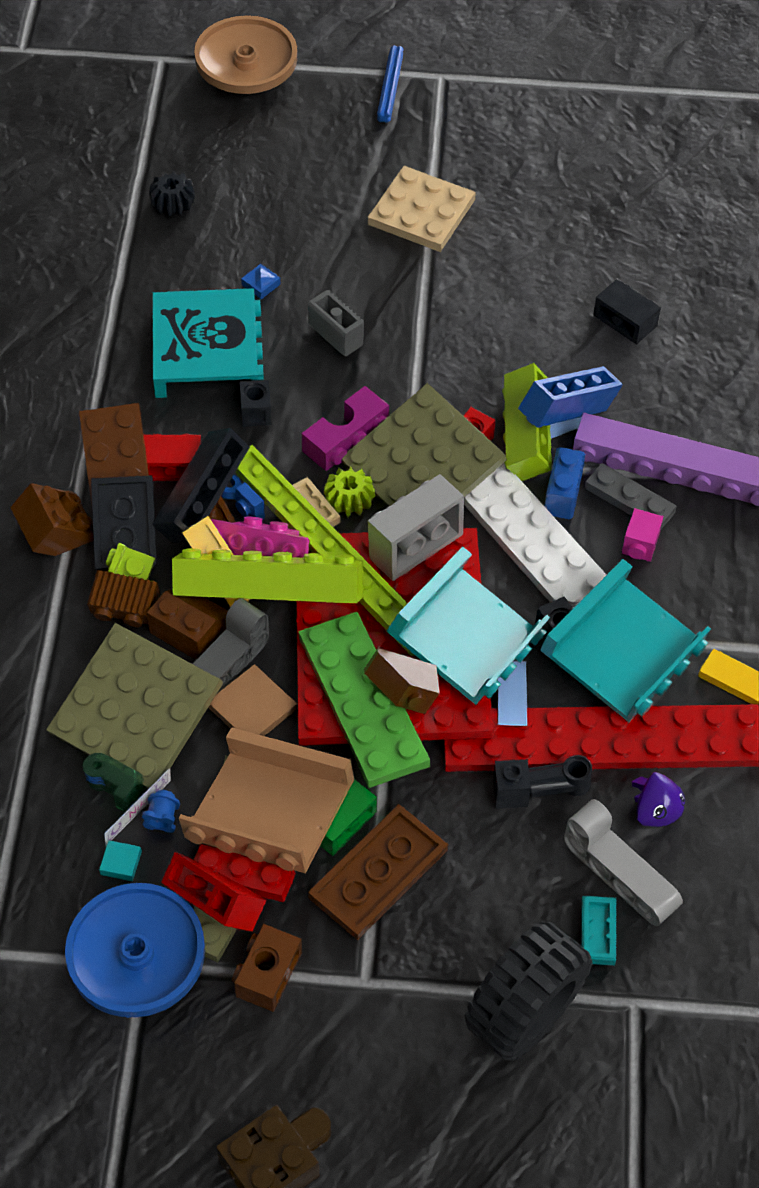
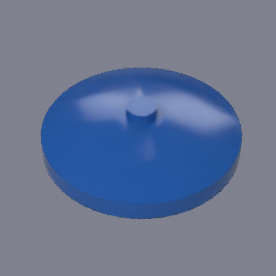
[65,883,205,1018]

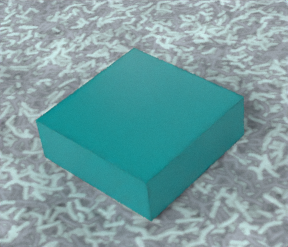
[99,840,142,881]

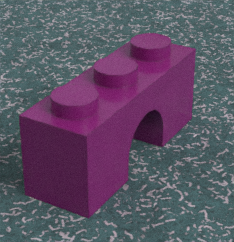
[301,386,389,471]

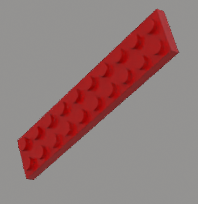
[444,704,759,772]

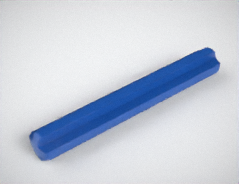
[377,45,404,123]

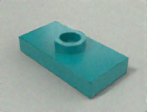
[581,896,616,966]

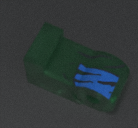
[83,753,146,812]

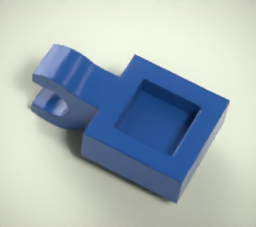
[221,475,265,520]

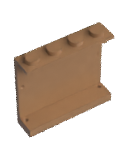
[179,727,354,873]

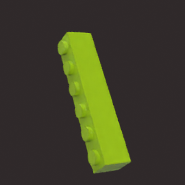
[172,548,363,603]

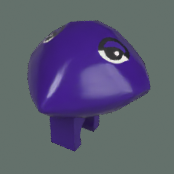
[631,772,685,827]

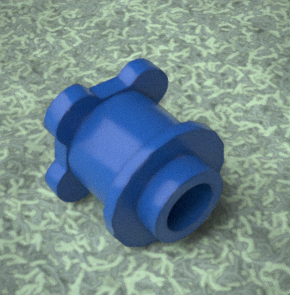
[142,790,180,833]

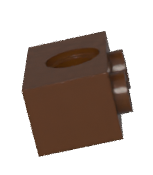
[232,924,302,1012]

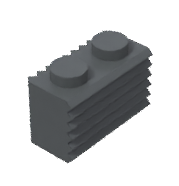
[307,290,364,356]

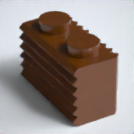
[87,570,160,627]

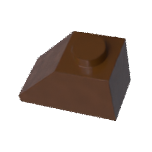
[364,648,439,714]

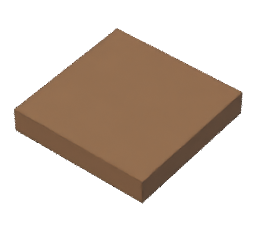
[208,664,297,736]

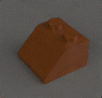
[147,589,228,660]

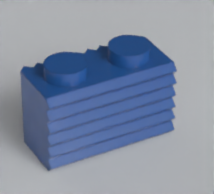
[544,447,586,519]

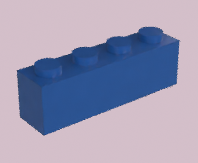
[518,366,623,428]

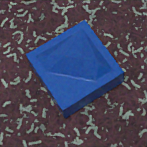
[241,264,281,299]

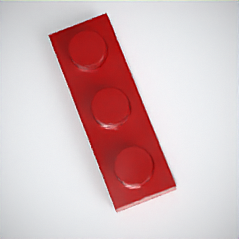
[194,844,296,902]

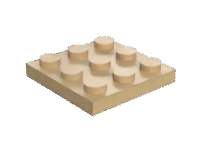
[368,166,476,252]

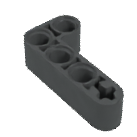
[193,598,269,693]

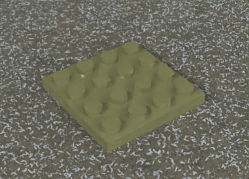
[341,383,507,507]
[47,623,223,789]

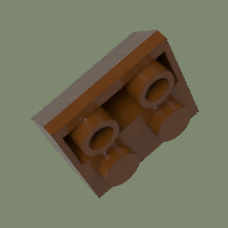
[10,483,94,556]

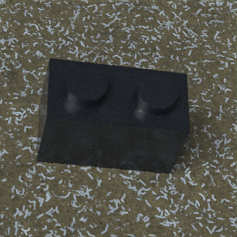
[593,279,661,345]

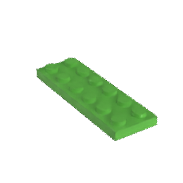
[298,612,430,788]

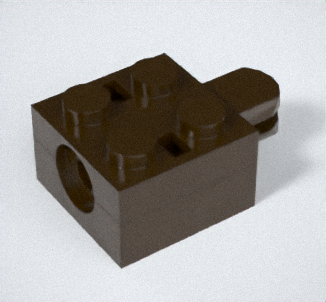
[216,1104,331,1188]

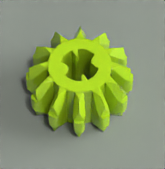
[324,466,375,517]

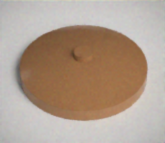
[194,16,297,94]

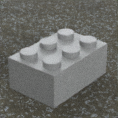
[368,474,464,581]

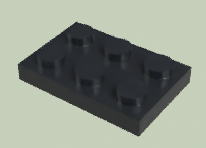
[91,475,157,570]

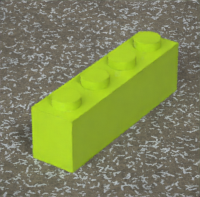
[502,363,552,481]

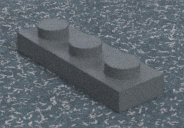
[585,463,677,531]

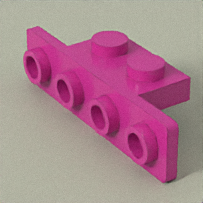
[211,517,310,558]

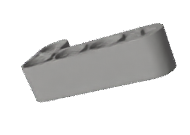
[564,799,683,926]

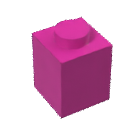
[622,508,664,562]

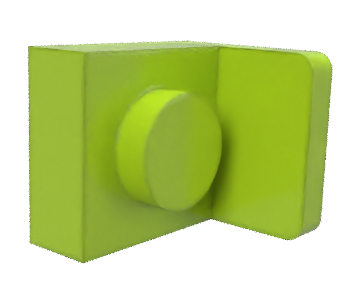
[106,543,156,580]

